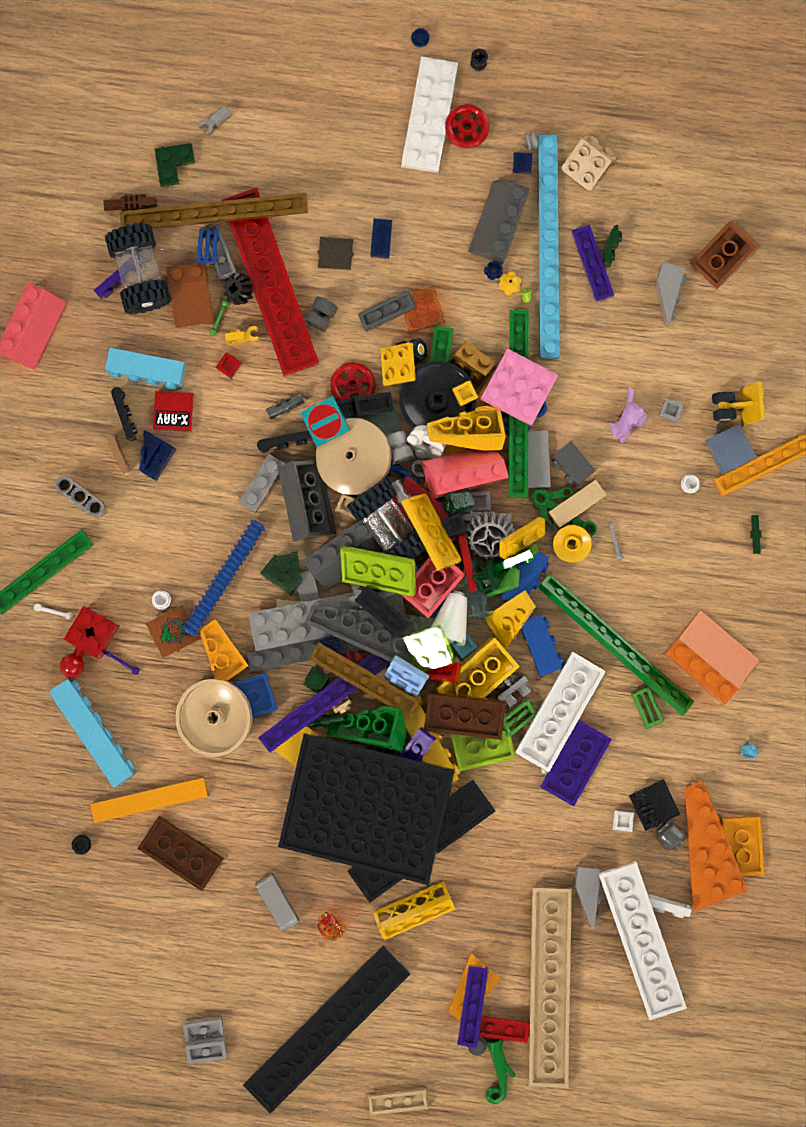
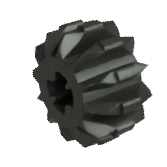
[222,272,255,305]

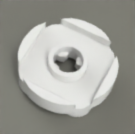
[407,425,446,459]

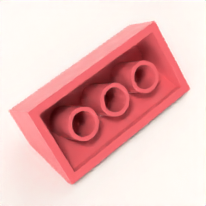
[0,282,67,371]
[421,449,509,499]

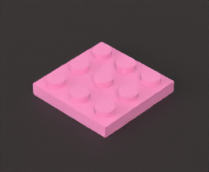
[481,348,558,426]

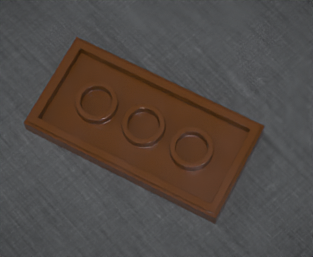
[424,692,506,740]
[137,816,224,891]

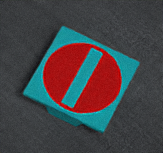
[300,396,350,447]

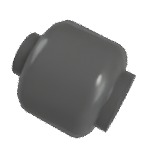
[656,821,685,851]

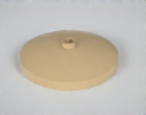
[316,418,392,495]
[175,679,252,757]

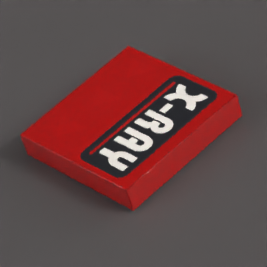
[153,391,194,432]

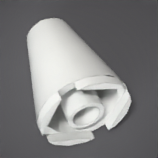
[427,591,468,646]

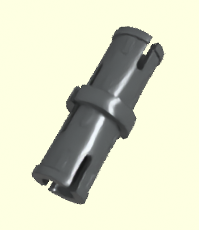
[266,392,305,420]

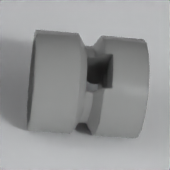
[386,431,414,465]

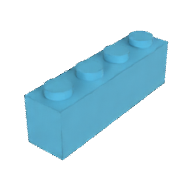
[105,348,186,390]

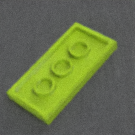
[340,545,416,596]

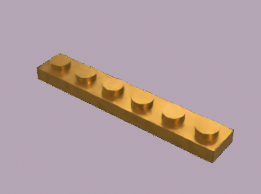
[309,642,420,718]

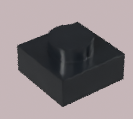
[442,513,468,538]

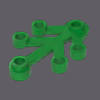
[531,487,597,537]

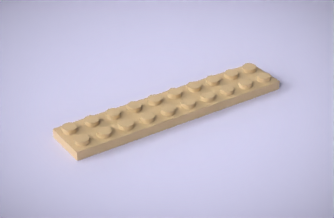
[528,887,572,1088]

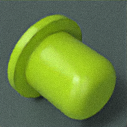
[519,289,532,303]

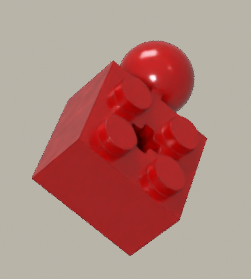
[59,606,120,678]

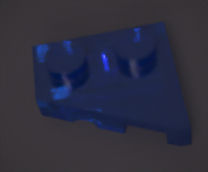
[139,430,177,481]

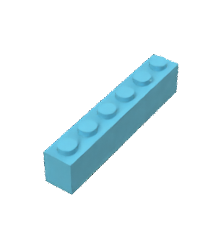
[49,679,136,788]

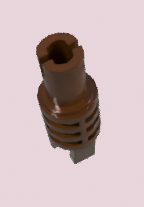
[103,194,157,211]

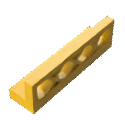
[372,881,455,940]

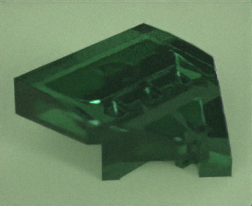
[260,551,302,596]

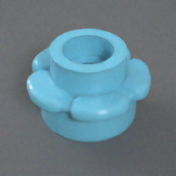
[740,743,759,759]

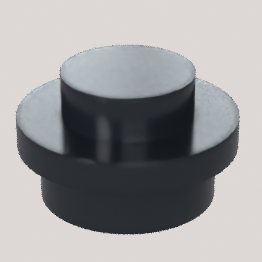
[72,835,92,855]

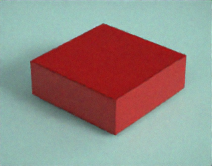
[215,352,242,379]

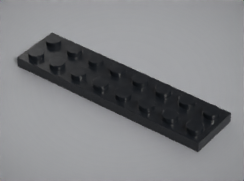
[347,780,496,903]

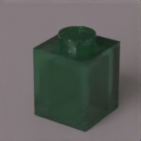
[442,488,476,517]

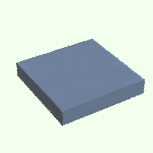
[705,424,756,475]

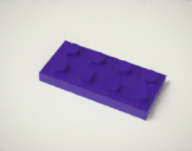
[540,720,612,806]

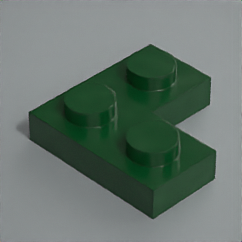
[155,143,195,187]

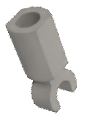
[199,105,231,136]

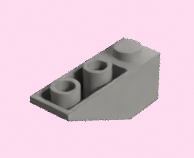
[655,262,686,326]
[574,865,602,929]

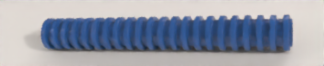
[182,520,265,637]

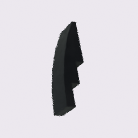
[312,392,394,419]

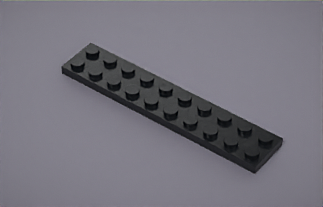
[243,945,411,1114]

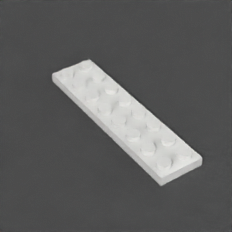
[599,861,687,1020]

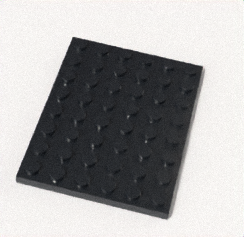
[278,733,455,885]

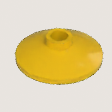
[553,525,592,563]

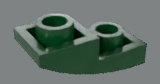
[603,225,622,267]

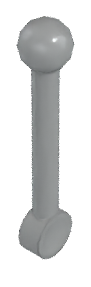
[608,521,623,561]

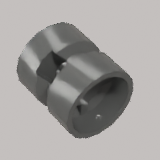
[304,296,338,332]

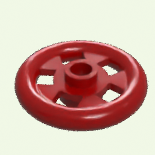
[445,104,490,149]
[330,362,376,400]

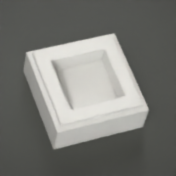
[612,810,634,832]

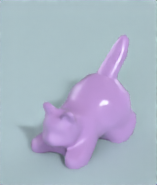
[608,387,647,443]

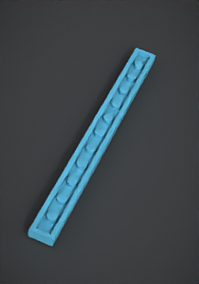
[538,135,559,359]

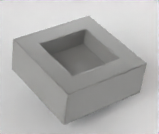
[659,398,684,423]

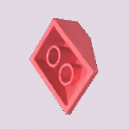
[400,556,465,618]

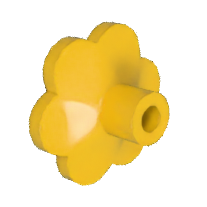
[498,272,522,295]

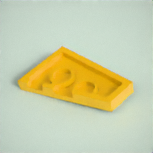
[484,590,536,649]

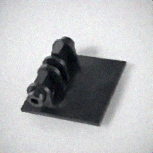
[629,779,680,831]

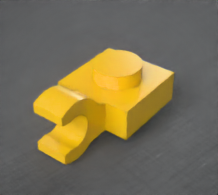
[225,326,259,345]

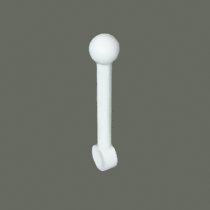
[34,604,73,620]

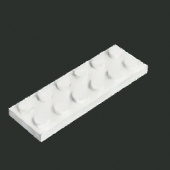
[401,56,458,173]
[514,652,606,772]

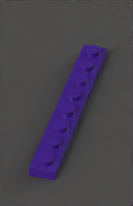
[258,654,391,753]

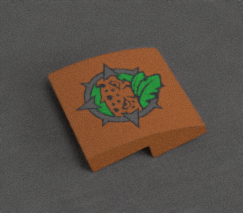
[146,605,200,658]

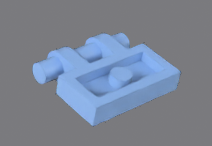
[383,656,429,697]

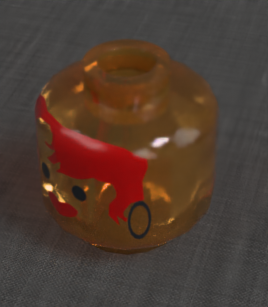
[316,912,346,942]

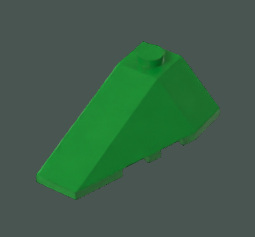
[326,706,407,752]

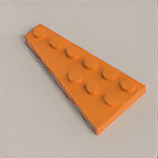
[685,781,748,911]

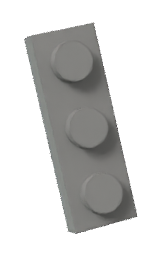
[239,454,285,513]

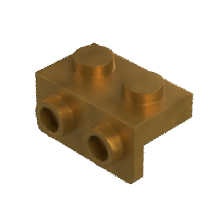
[450,341,497,386]

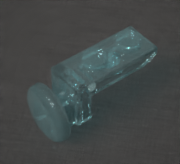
[460,559,493,619]

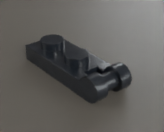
[111,387,138,442]
[257,430,311,453]

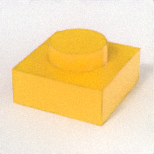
[452,380,478,407]

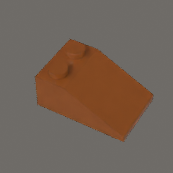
[690,220,761,289]
[167,263,213,328]

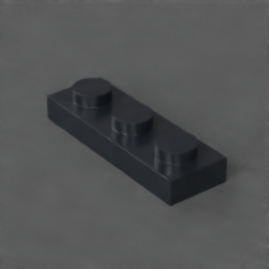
[355,586,412,639]

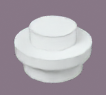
[681,474,700,494]
[152,590,171,610]

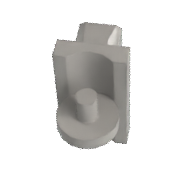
[495,674,531,708]

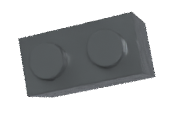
[552,441,596,487]

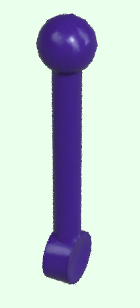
[104,650,139,675]

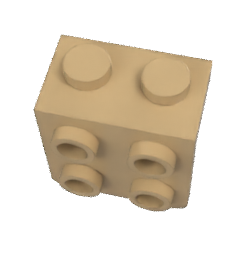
[562,135,616,190]

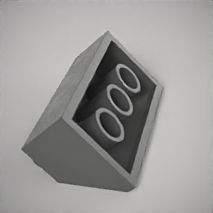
[468,182,530,264]
[278,460,336,542]
[302,516,390,590]

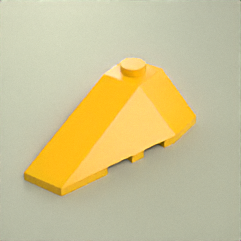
[427,406,506,451]

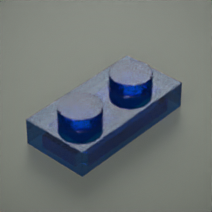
[370,219,392,259]

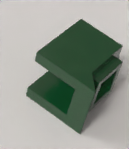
[471,560,502,592]
[303,666,330,694]

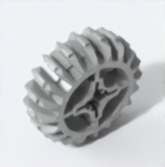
[464,511,515,562]

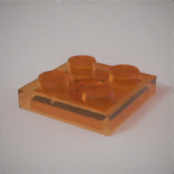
[403,286,445,334]

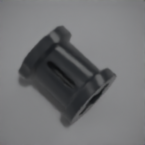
[470,48,488,71]

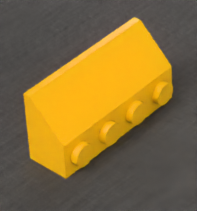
[434,636,520,698]

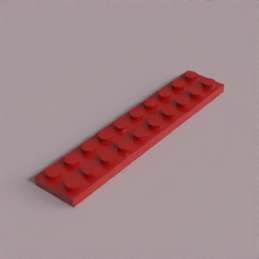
[222,188,320,377]

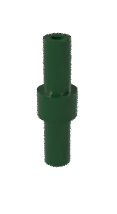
[750,515,762,554]
[308,714,346,728]

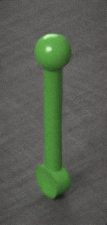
[210,299,229,336]

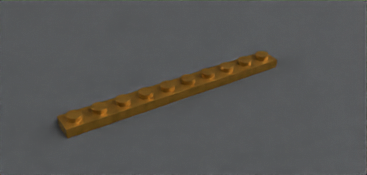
[120,193,308,229]

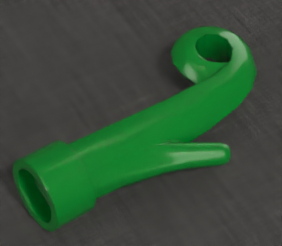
[485,1039,515,1104]

